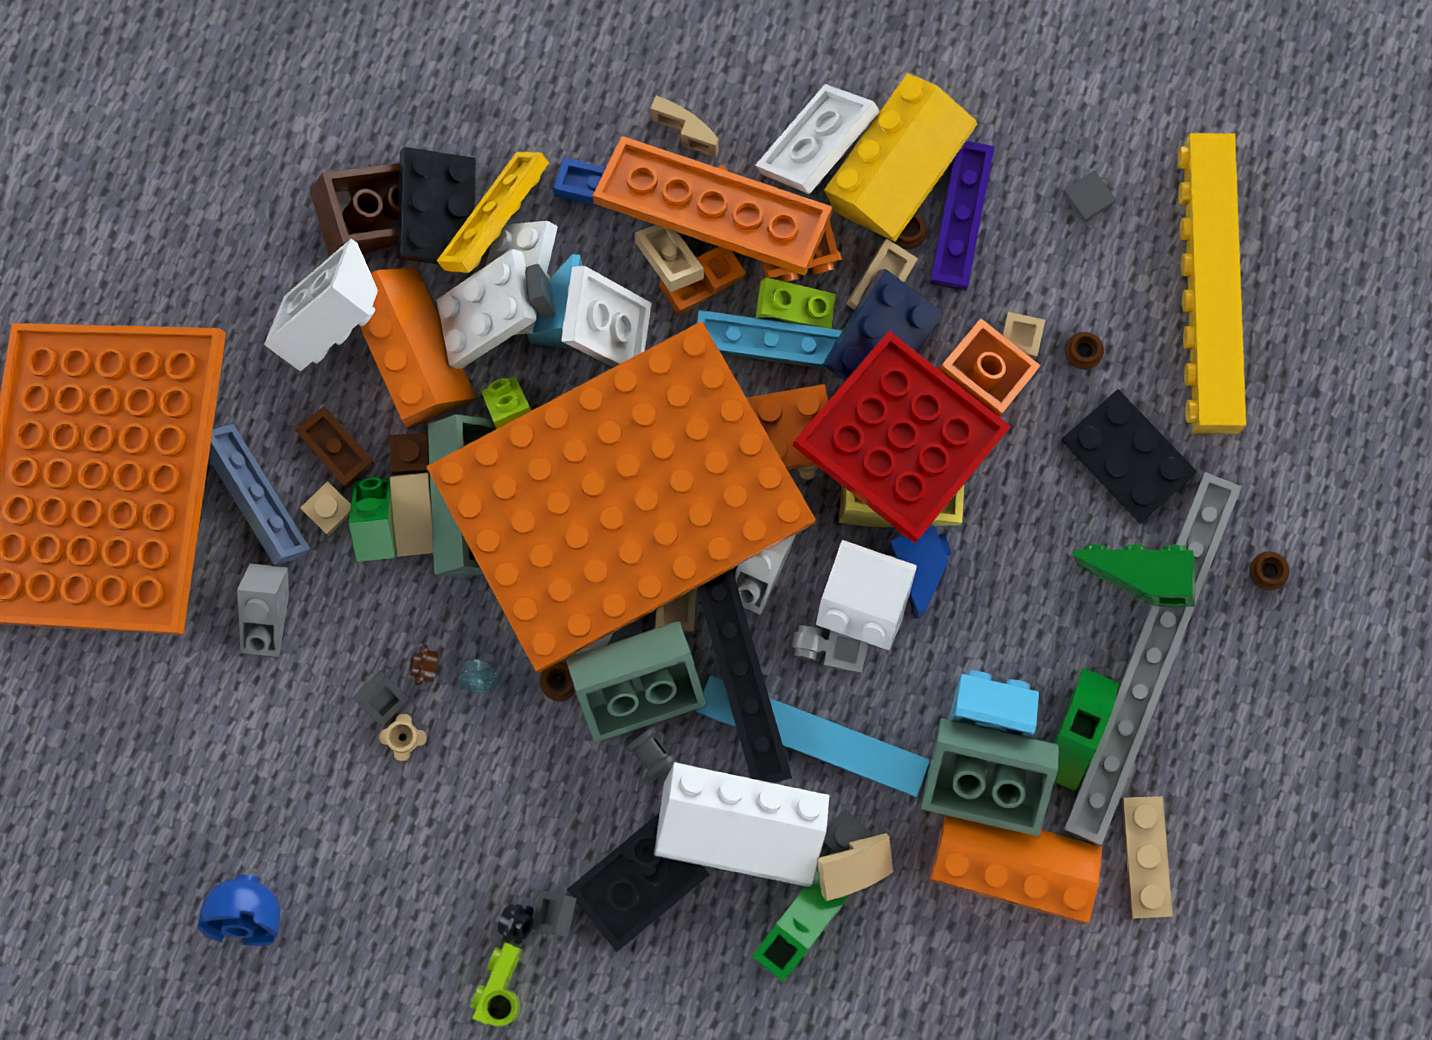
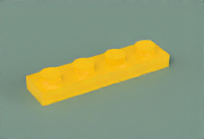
[437,152,549,273]

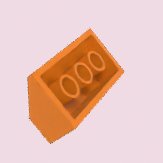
[359,267,477,430]
[928,815,1102,924]

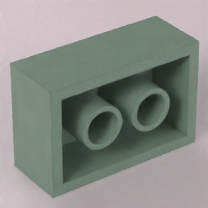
[566,621,707,743]
[921,718,1059,836]

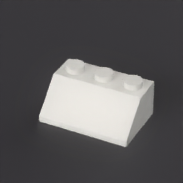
[264,239,378,371]

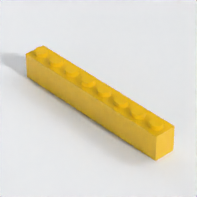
[1177,133,1246,434]

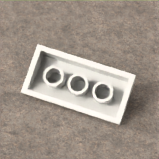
[654,762,829,887]

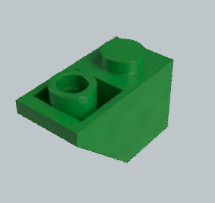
[349,477,396,562]

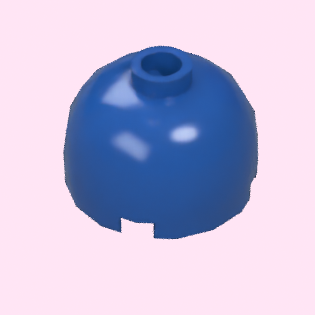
[198,875,281,946]

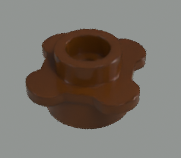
[409,645,438,685]

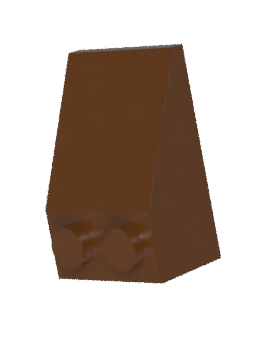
[310,163,399,257]

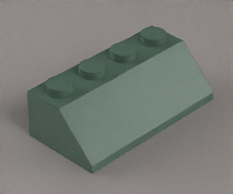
[428,414,496,577]

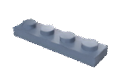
[209,424,310,566]

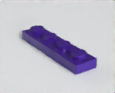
[930,141,995,291]

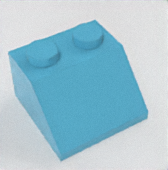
[949,670,1039,738]

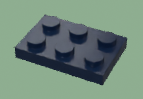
[822,269,943,381]

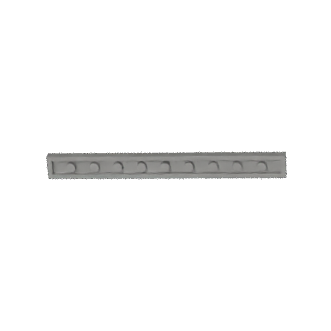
[1062,472,1242,846]

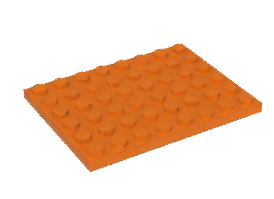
[426,321,816,674]
[0,323,226,635]

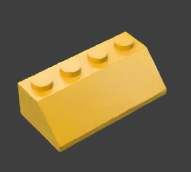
[824,73,978,242]

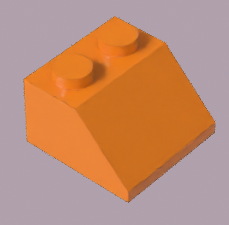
[939,319,1041,417]

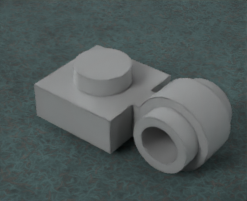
[791,625,868,674]

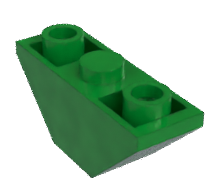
[1052,668,1120,792]

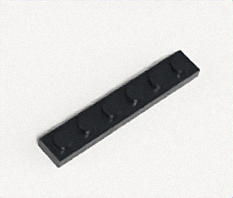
[697,569,792,783]

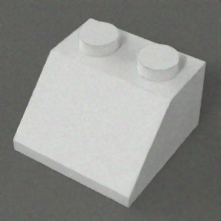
[816,540,917,651]

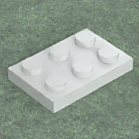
[755,84,880,194]
[486,221,558,335]
[437,249,537,369]
[561,266,651,368]

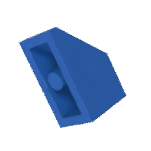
[888,525,951,619]

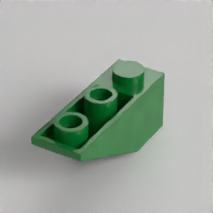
[1073,544,1196,607]
[752,871,850,982]

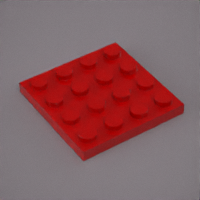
[792,331,1011,544]

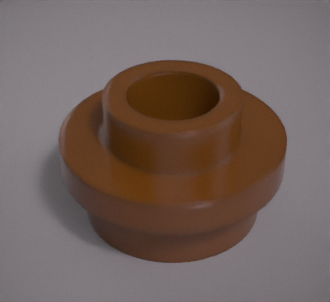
[1065,332,1104,370]
[1249,551,1289,590]
[540,662,576,701]

